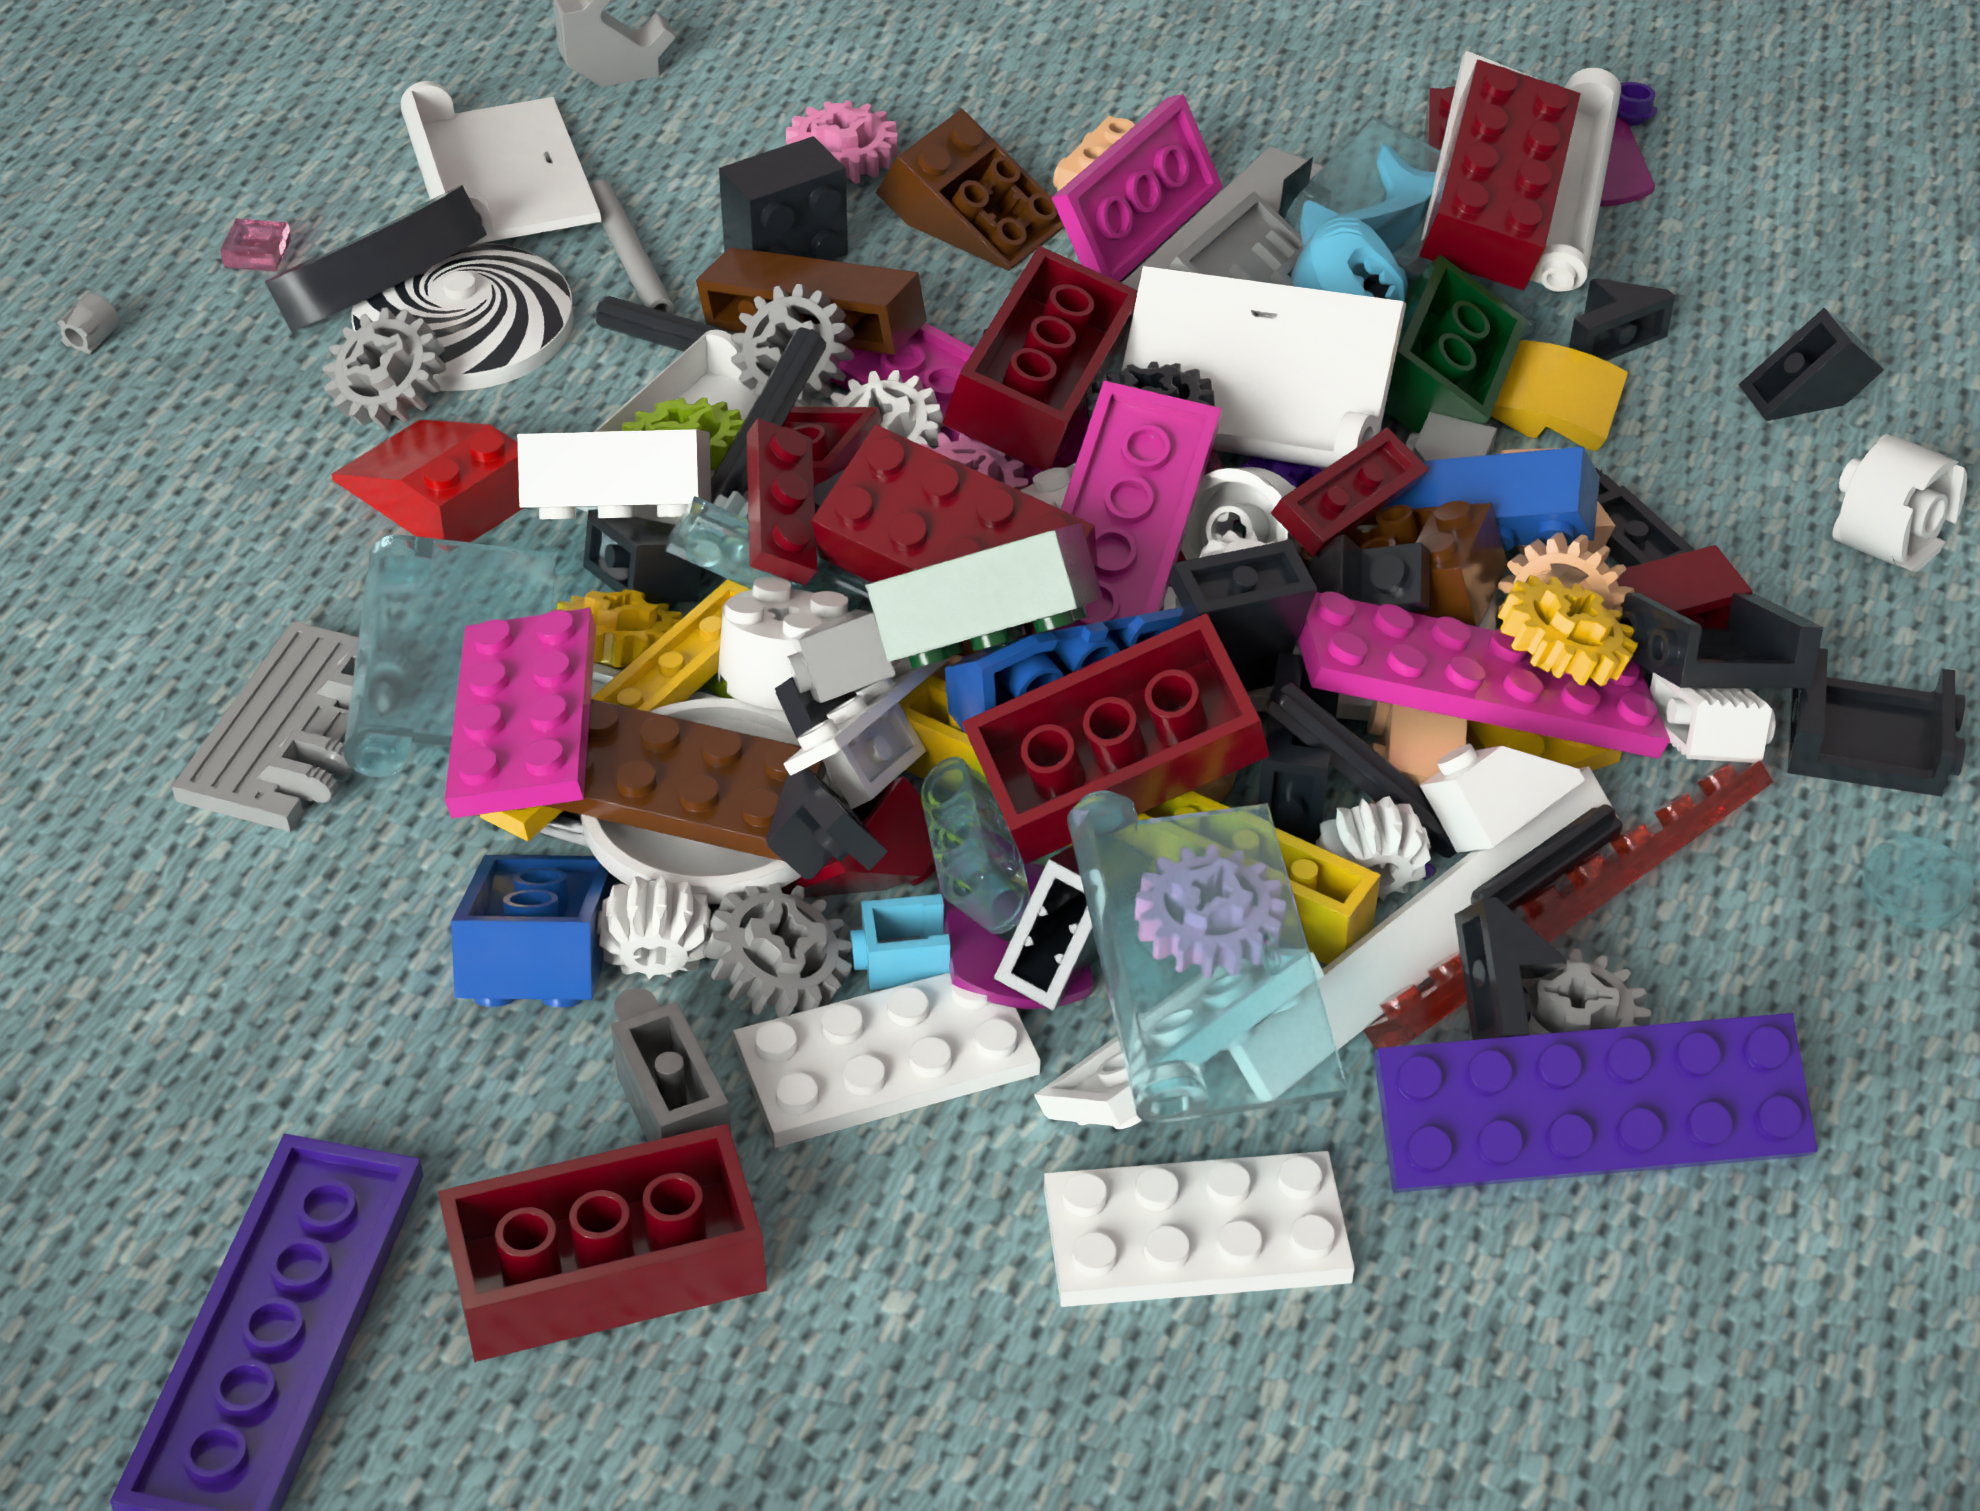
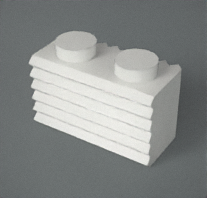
[1650,673,1776,763]

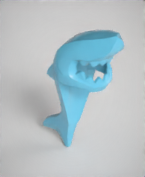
[1291,144,1436,302]

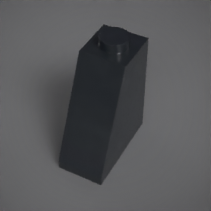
[994,832,1153,1011]

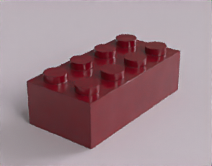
[1418,59,1581,291]
[942,245,1138,471]
[811,424,1097,639]
[962,613,1270,864]
[438,1123,767,1362]

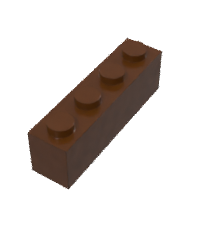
[696,247,927,355]

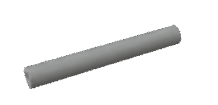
[590,180,674,314]

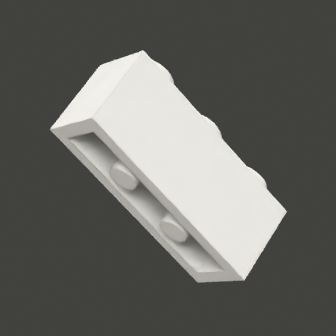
[518,430,711,520]

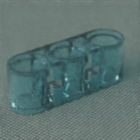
[921,757,1030,934]

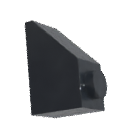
[1738,308,1884,421]
[583,509,707,603]

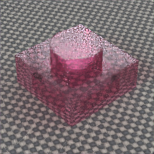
[220,218,291,272]

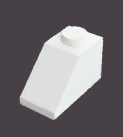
[1420,744,1585,852]

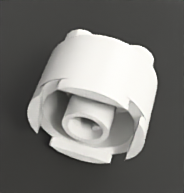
[1833,434,1967,572]
[1181,467,1303,560]
[718,576,849,710]

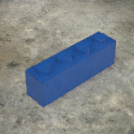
[1380,447,1600,552]

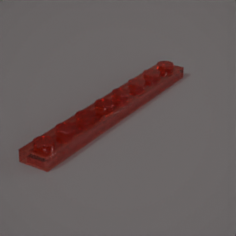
[1363,760,1774,1049]

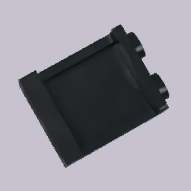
[1168,540,1317,692]
[1619,593,1823,688]
[1787,648,1966,797]
[1256,652,1339,846]

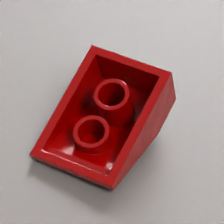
[331,420,523,558]

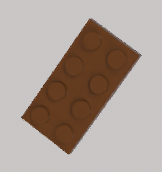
[543,699,827,861]

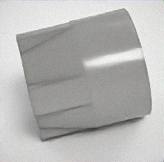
[57,293,120,354]

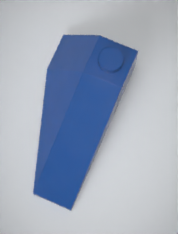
[945,607,1183,733]

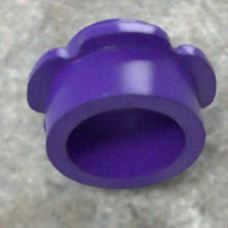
[1616,82,1657,126]

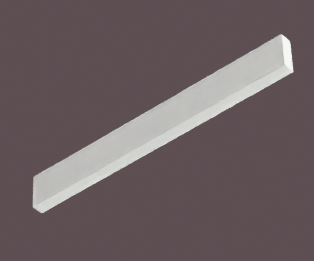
[1228,766,1620,1105]

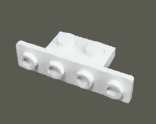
[783,657,948,809]

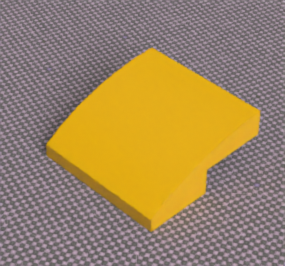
[1491,340,1628,452]

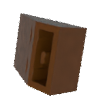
[875,109,1064,271]
[1299,501,1507,627]

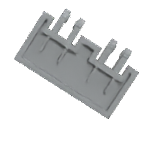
[1166,191,1303,317]
[172,621,414,832]

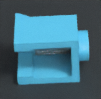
[850,894,950,990]

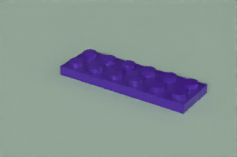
[1373,1013,1818,1193]
[110,1133,424,1511]

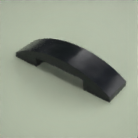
[264,185,487,332]

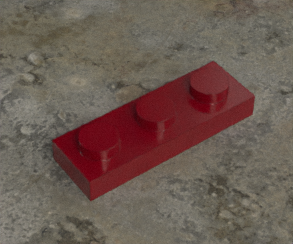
[747,418,817,586]
[1271,427,1429,557]

